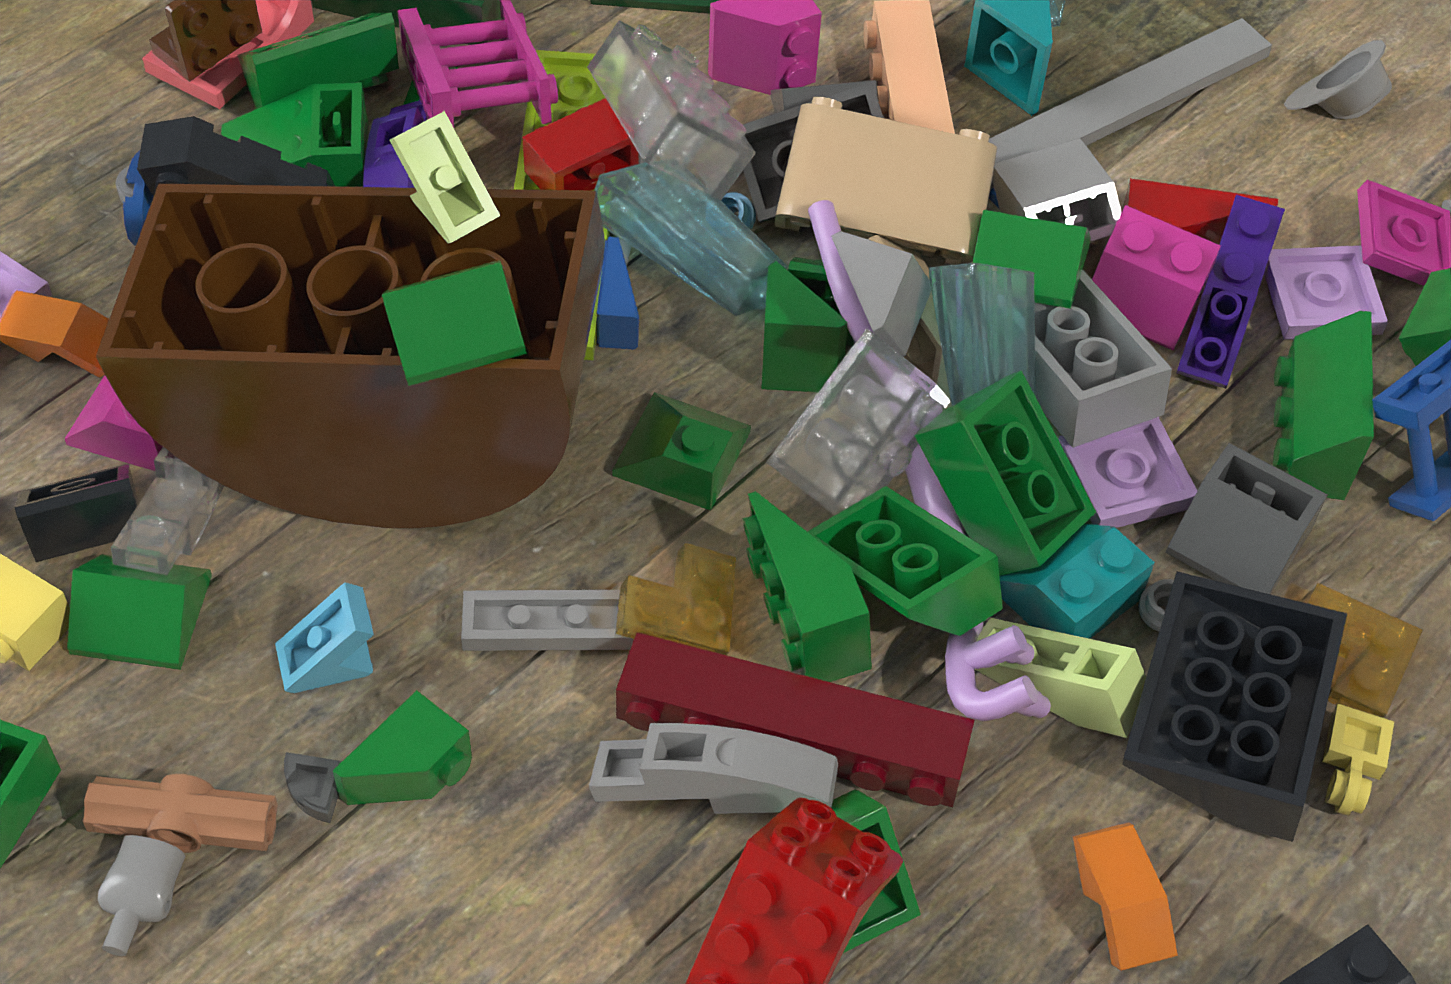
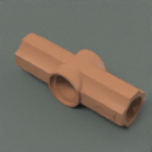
[83,774,278,853]

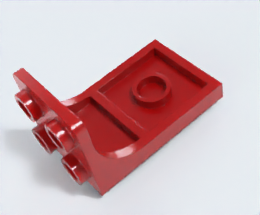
[685,797,903,984]

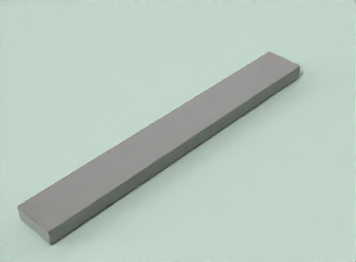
[989,18,1272,191]

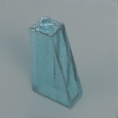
[594,155,788,316]
[929,263,1036,406]

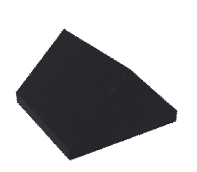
[14,463,146,562]

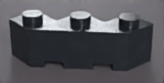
[137,116,336,197]

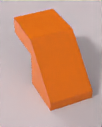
[0,290,109,378]
[1073,822,1178,971]

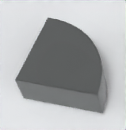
[284,752,342,823]

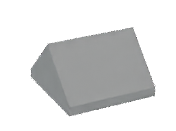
[831,231,933,360]

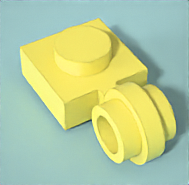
[1322,704,1394,816]

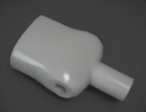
[98,835,186,956]

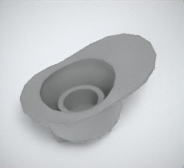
[1284,40,1392,119]

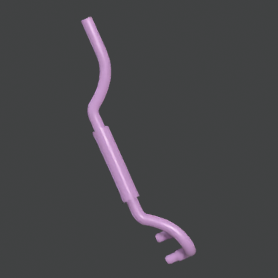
[808,200,1051,721]

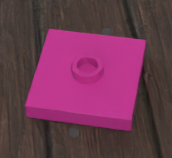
[1357,180,1451,286]

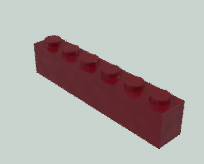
[616,632,975,808]

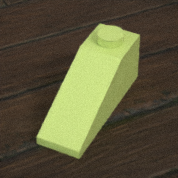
[975,618,1146,738]

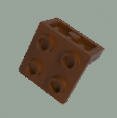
[149,0,262,82]

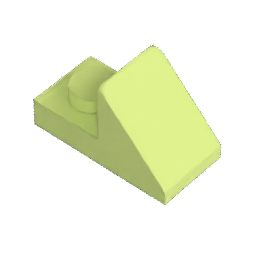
[389,111,500,244]

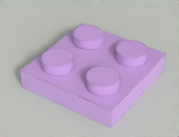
[1264,245,1388,339]
[1058,417,1197,528]

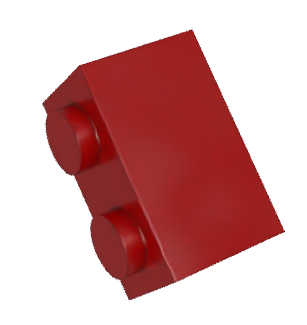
[522,98,639,191]

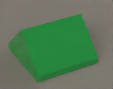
[968,210,1091,309]
[381,260,527,386]
[761,261,848,393]
[67,554,212,670]

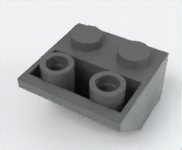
[1165,443,1327,594]

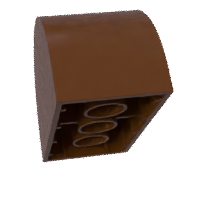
[96,184,605,528]

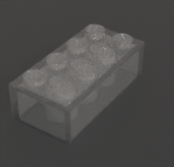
[587,20,756,200]

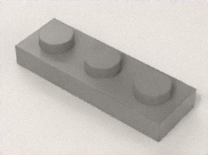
[461,590,633,651]

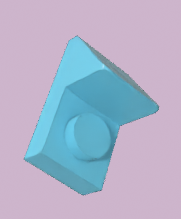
[275,582,374,693]

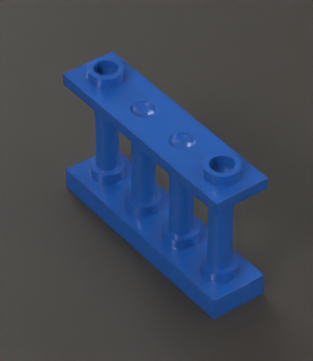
[1372,340,1451,521]

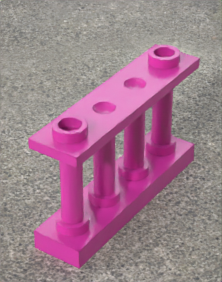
[398,0,558,128]

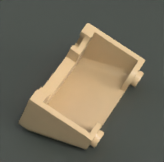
[775,97,997,269]

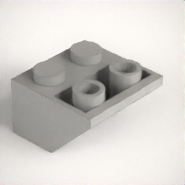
[992,138,1122,241]

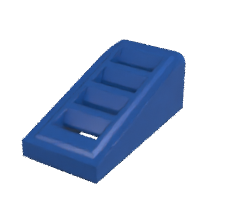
[597,237,639,350]

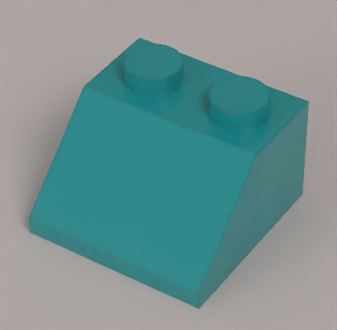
[964,0,1053,116]
[999,524,1155,639]

